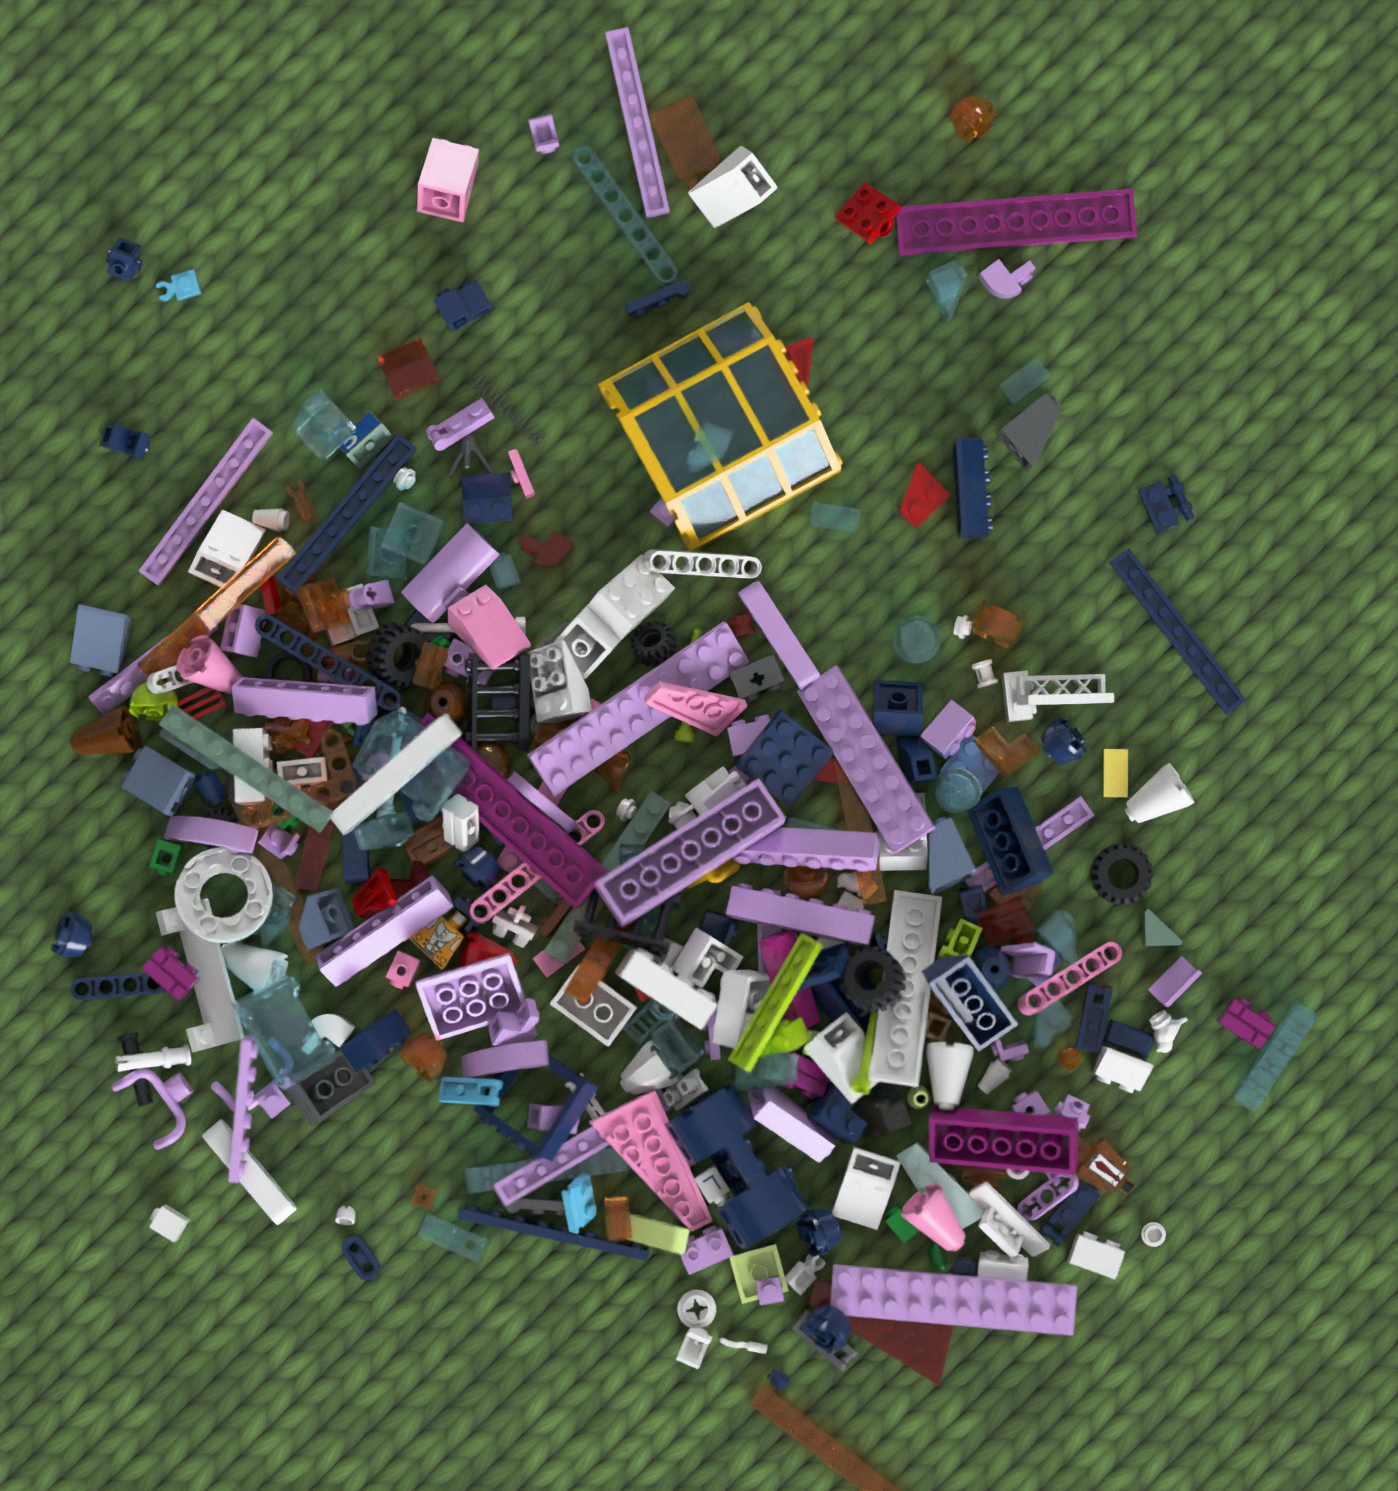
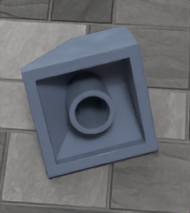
[299,887,355,950]

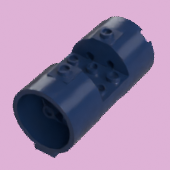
[664,1082,808,1249]

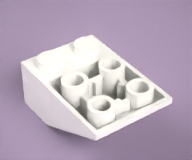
[688,146,778,228]
[188,510,266,594]
[527,640,592,724]
[877,793,928,871]
[804,1012,879,1104]
[832,1146,900,1230]

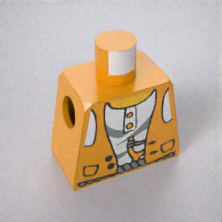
[409,910,468,970]

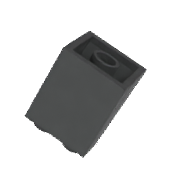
[997,393,1061,472]

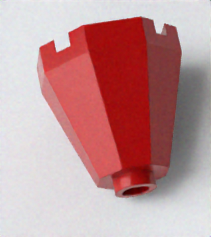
[458,932,517,969]

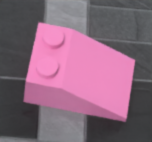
[448,585,531,670]

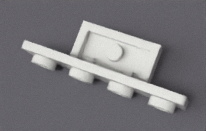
[969,1182,1050,1258]

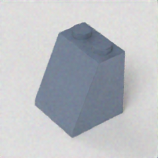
[70,604,134,677]
[121,745,198,816]
[929,817,976,895]

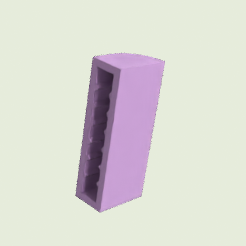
[401,523,500,624]

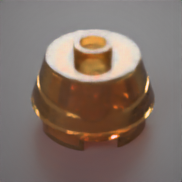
[950,95,998,144]
[783,866,831,900]
[399,1033,448,1081]

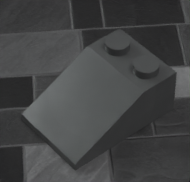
[284,1049,376,1127]

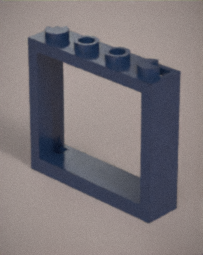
[474,1053,598,1162]

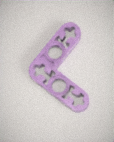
[507,771,577,833]
[1017,1172,1079,1221]

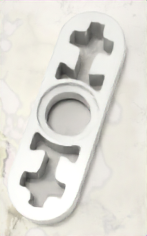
[147,665,193,694]

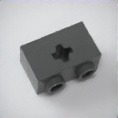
[729,655,784,703]

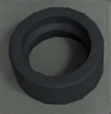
[265,651,312,682]

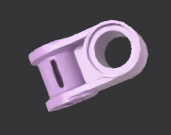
[348,580,395,610]

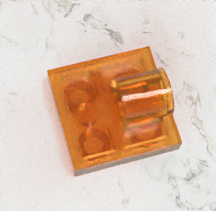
[296,577,352,634]

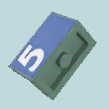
[335,411,395,469]

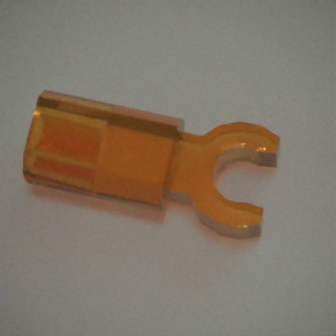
[286,480,317,524]

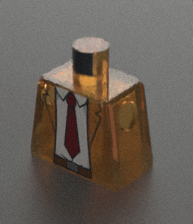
[1075,1138,1135,1195]

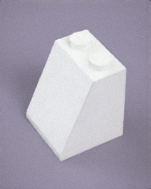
[553,605,621,679]

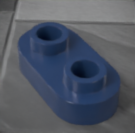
[342,1235,380,1281]

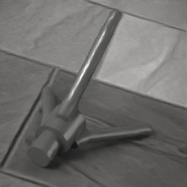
[448,432,495,478]

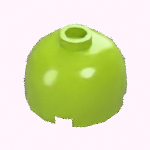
[129,680,178,722]

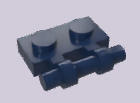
[1138,474,1195,534]

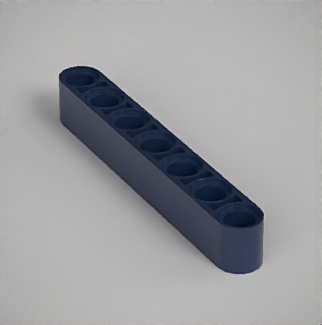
[255,615,404,710]

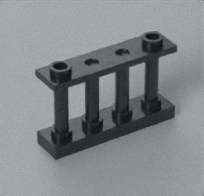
[463,652,530,751]
[573,875,682,956]

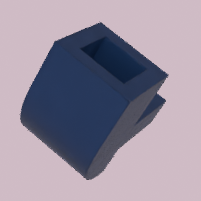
[99,423,150,459]

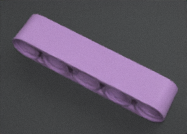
[738,580,820,691]

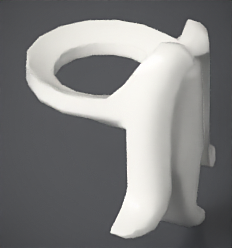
[668,802,697,830]

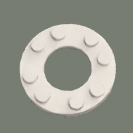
[175,847,273,943]

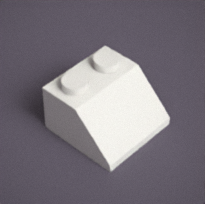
[1092,1046,1153,1093]

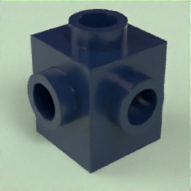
[106,238,143,281]

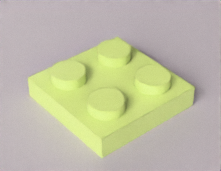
[729,1243,789,1304]

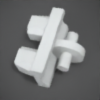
[492,905,538,948]
[663,1069,709,1111]

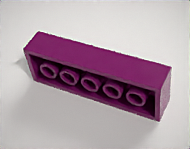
[929,1106,1079,1175]

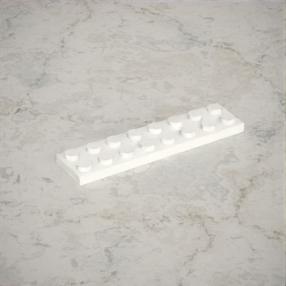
[869,890,942,1087]

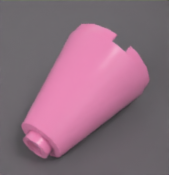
[176,635,242,694]
[901,1183,965,1251]

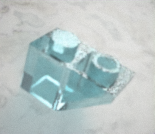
[686,422,733,473]
[353,812,414,850]
[1031,995,1073,1049]

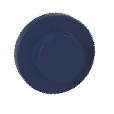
[952,1257,976,1276]
[767,1369,790,1390]

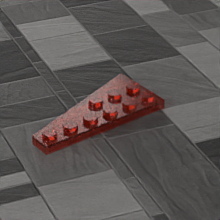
[809,1280,954,1386]

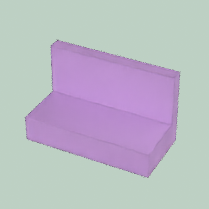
[1001,943,1055,978]
[1147,956,1202,1007]

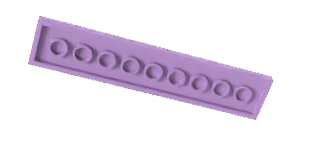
[527,621,749,796]
[831,1264,1077,1335]

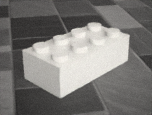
[614,948,717,1030]

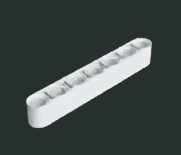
[330,714,462,835]

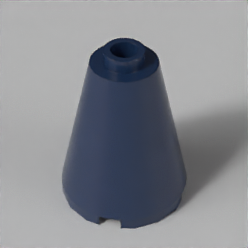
[970,944,1013,992]

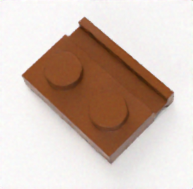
[400,815,456,871]

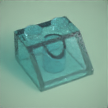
[926,260,967,323]
[291,389,357,462]
[381,502,446,566]
[1034,910,1076,965]

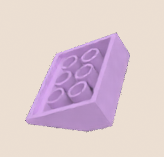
[415,953,526,1041]

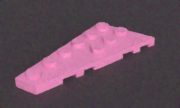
[590,1090,713,1232]

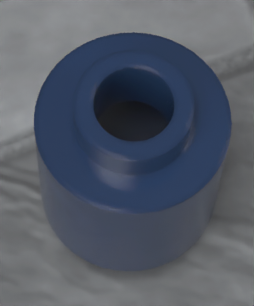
[194,770,227,807]

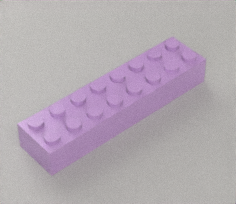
[595,778,786,928]

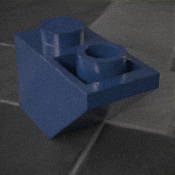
[895,736,937,785]

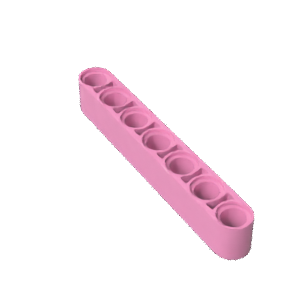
[469,810,605,924]

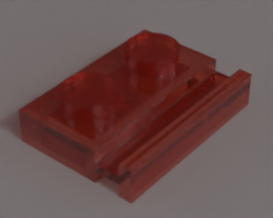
[976,897,1035,947]

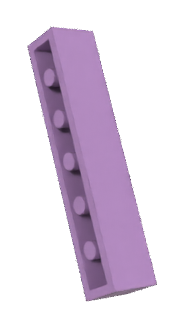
[231,677,377,725]
[733,827,880,872]
[315,875,453,987]
[726,883,875,947]

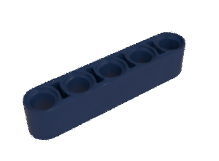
[339,765,370,884]
[70,972,167,1000]

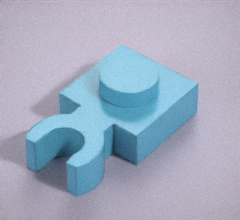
[156,269,202,301]

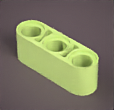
[623,1214,690,1254]

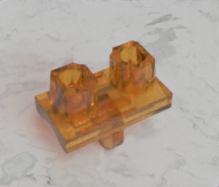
[412,641,448,690]
[262,716,311,754]
[961,1165,1006,1188]

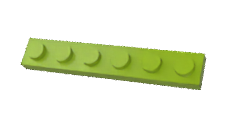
[728,933,823,1073]

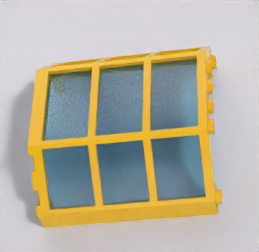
[598,302,843,552]

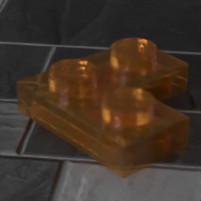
[974,727,1040,778]

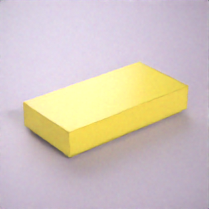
[1103,749,1128,798]

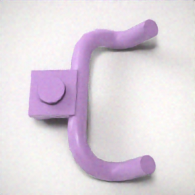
[211,1037,295,1119]
[111,1068,194,1150]

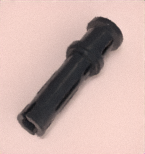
[117,1032,153,1107]

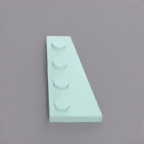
[896,1142,984,1229]

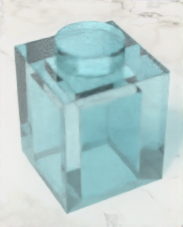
[489,552,521,591]

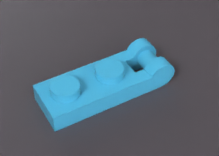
[437,1077,503,1106]

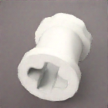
[971,659,998,688]

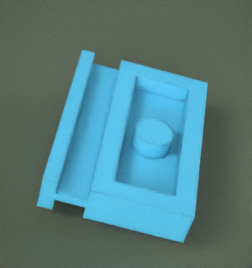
[562,1173,597,1234]

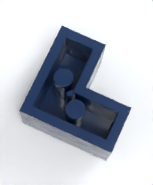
[434,280,493,333]
[340,1009,412,1072]
[807,1079,867,1144]

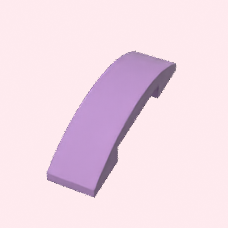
[164,816,259,854]
[461,1040,549,1078]

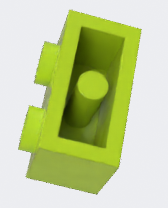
[937,918,983,959]
[758,1017,811,1060]

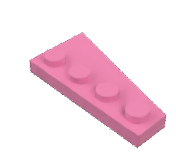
[643,681,747,737]

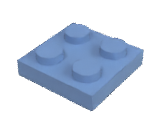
[939,735,1007,800]

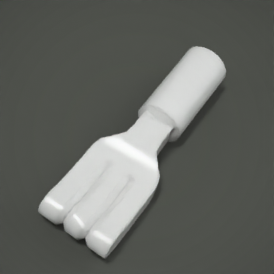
[719,1337,768,1354]

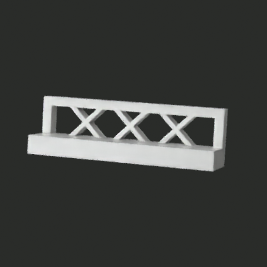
[1016,674,1114,705]

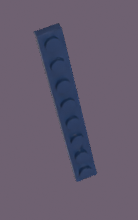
[276,433,417,595]
[1109,548,1246,715]
[458,1204,649,1261]

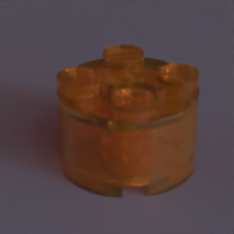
[971,600,1026,649]

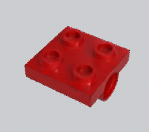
[834,182,901,245]

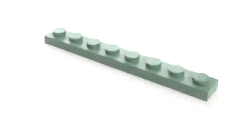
[159,704,334,833]
[544,791,671,964]

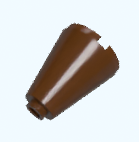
[423,682,468,727]
[70,706,141,754]

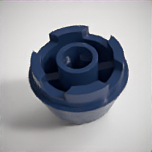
[1041,716,1087,764]
[453,845,501,894]
[51,910,93,957]
[796,1209,841,1257]
[802,1304,851,1353]

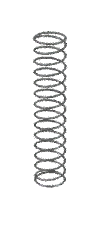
[473,375,547,446]

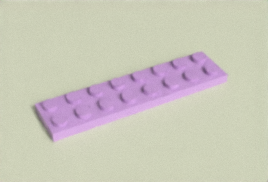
[797,665,935,854]

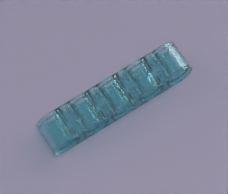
[1233,1001,1318,1113]

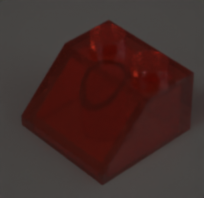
[377,338,440,401]

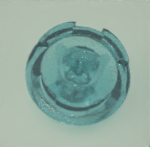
[893,615,941,663]
[935,765,982,813]

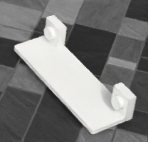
[155,898,244,1053]

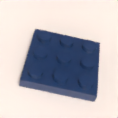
[735,709,834,808]

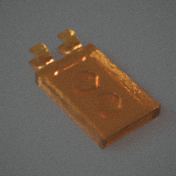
[649,96,722,190]

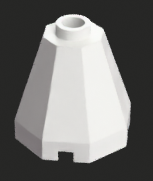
[620,1037,682,1095]

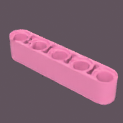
[1018,942,1122,1015]

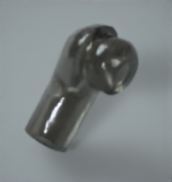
[223,768,235,798]

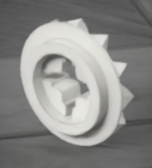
[678,1289,716,1328]

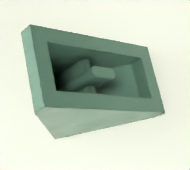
[1142,908,1183,946]

